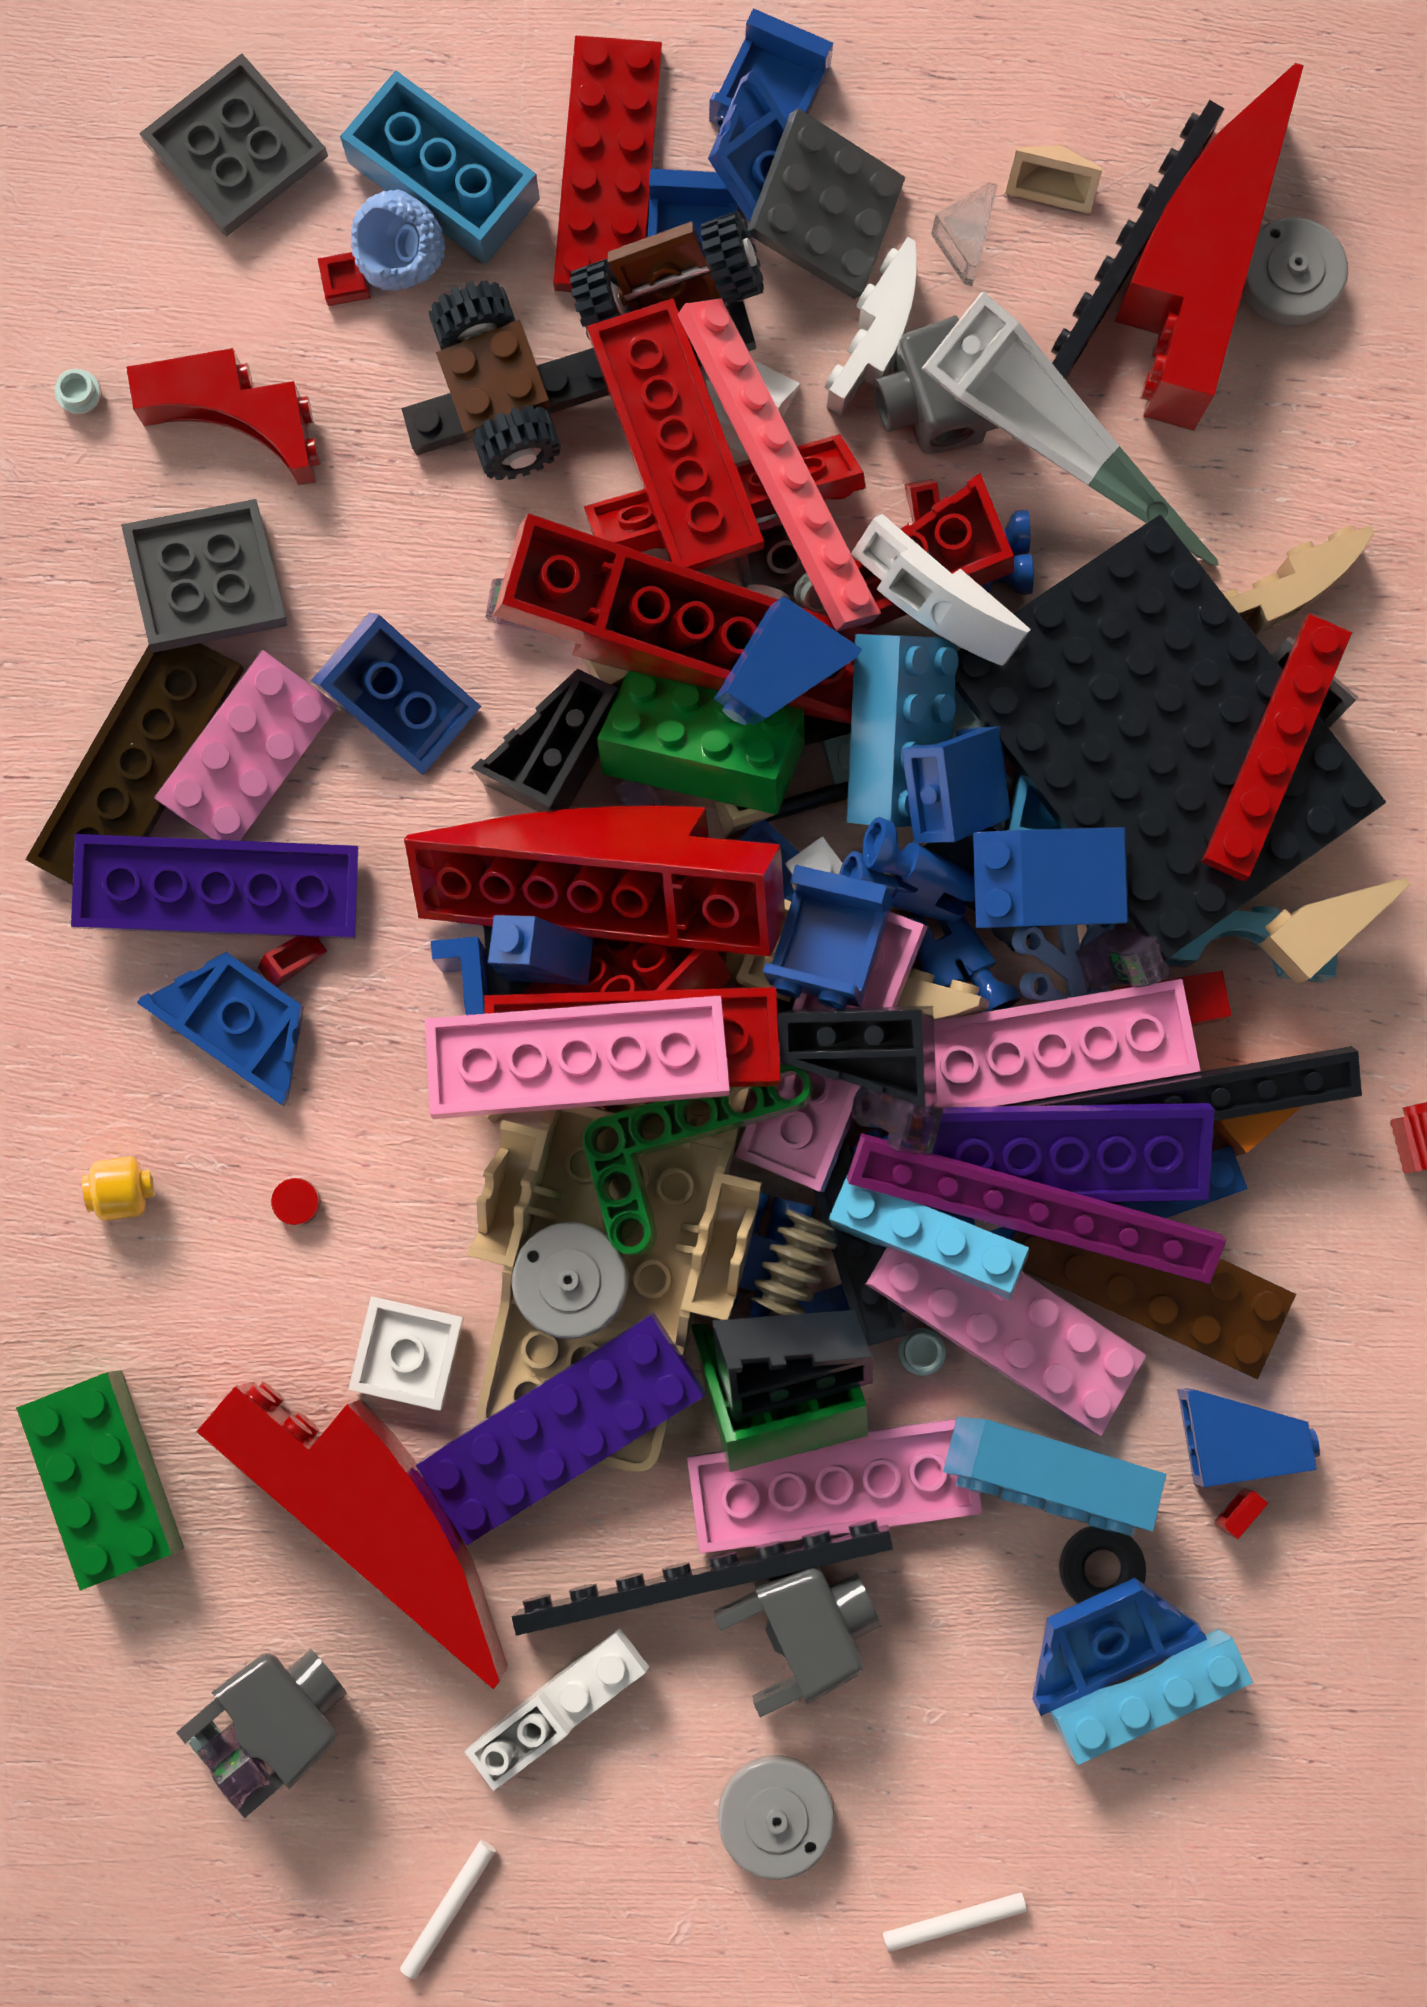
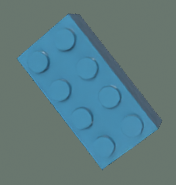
[340,70,540,265]
[847,634,958,827]
[943,1417,1167,1537]

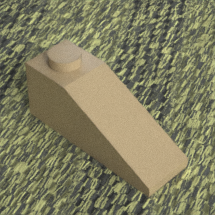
[1259,878,1411,985]

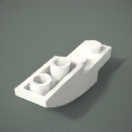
[825,237,917,416]
[851,514,1031,666]
[464,1628,649,1791]

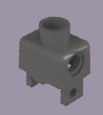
[873,315,999,454]
[714,1567,882,1717]
[176,1649,347,1819]

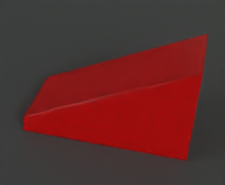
[904,479,940,523]
[257,937,327,988]

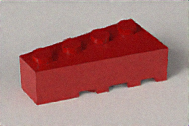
[855,472,1014,630]

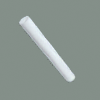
[400,1840,496,1979]
[883,1892,1027,1953]

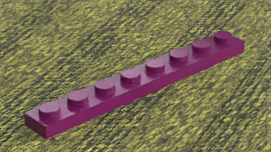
[847,1133,1226,1284]

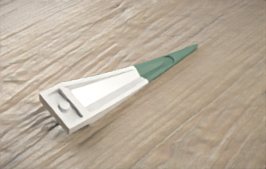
[921,292,1219,566]

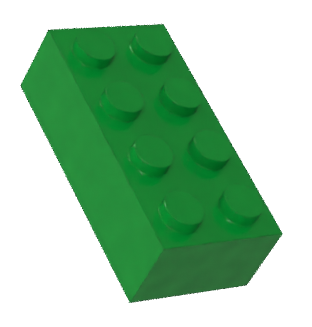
[597,671,805,815]
[16,1370,184,1591]

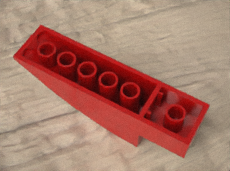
[1114,63,1304,431]
[493,513,879,724]
[404,806,786,957]
[196,1382,508,1690]

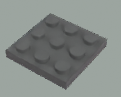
[139,53,328,237]
[747,108,906,299]
[121,499,287,653]

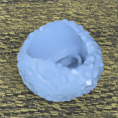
[351,189,446,291]

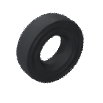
[1059,1526,1146,1603]

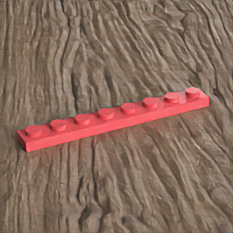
[678,298,881,631]

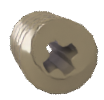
[751,1209,838,1315]

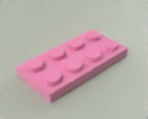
[154,650,338,841]

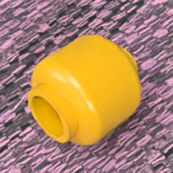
[82,1156,155,1222]

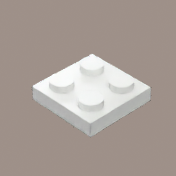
[348,1296,464,1411]

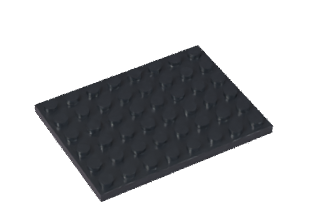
[954,514,1386,962]

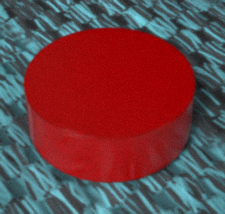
[271,1178,321,1225]

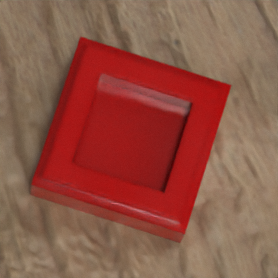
[317,252,371,306]
[1214,1488,1268,1540]

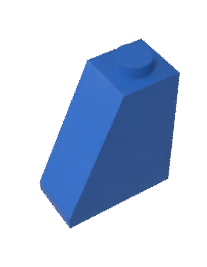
[714,596,862,725]
[488,915,594,985]
[1177,1388,1320,1487]

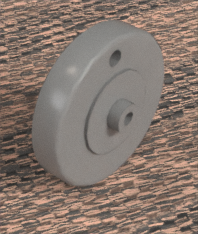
[1242,217,1348,326]
[512,1222,629,1339]
[718,1755,835,1880]

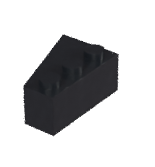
[471,669,619,812]
[778,1006,937,1108]
[712,1310,873,1421]

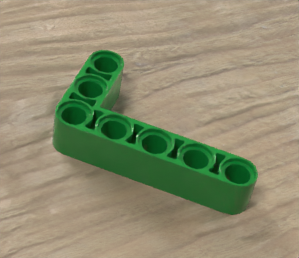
[583,1064,814,1255]

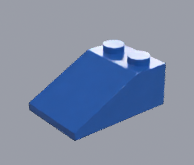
[311,612,482,775]
[973,827,1129,928]

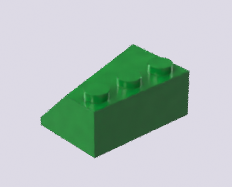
[691,1324,868,1472]

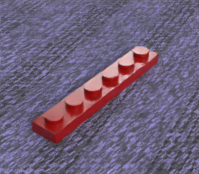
[1201,614,1353,882]

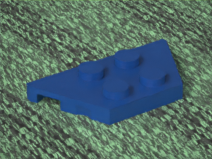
[708,69,787,223]
[137,952,304,1106]
[1032,1578,1207,1716]

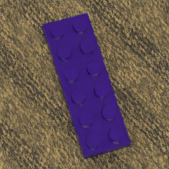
[71,834,359,939]
[924,1103,1214,1202]
[416,1312,706,1545]

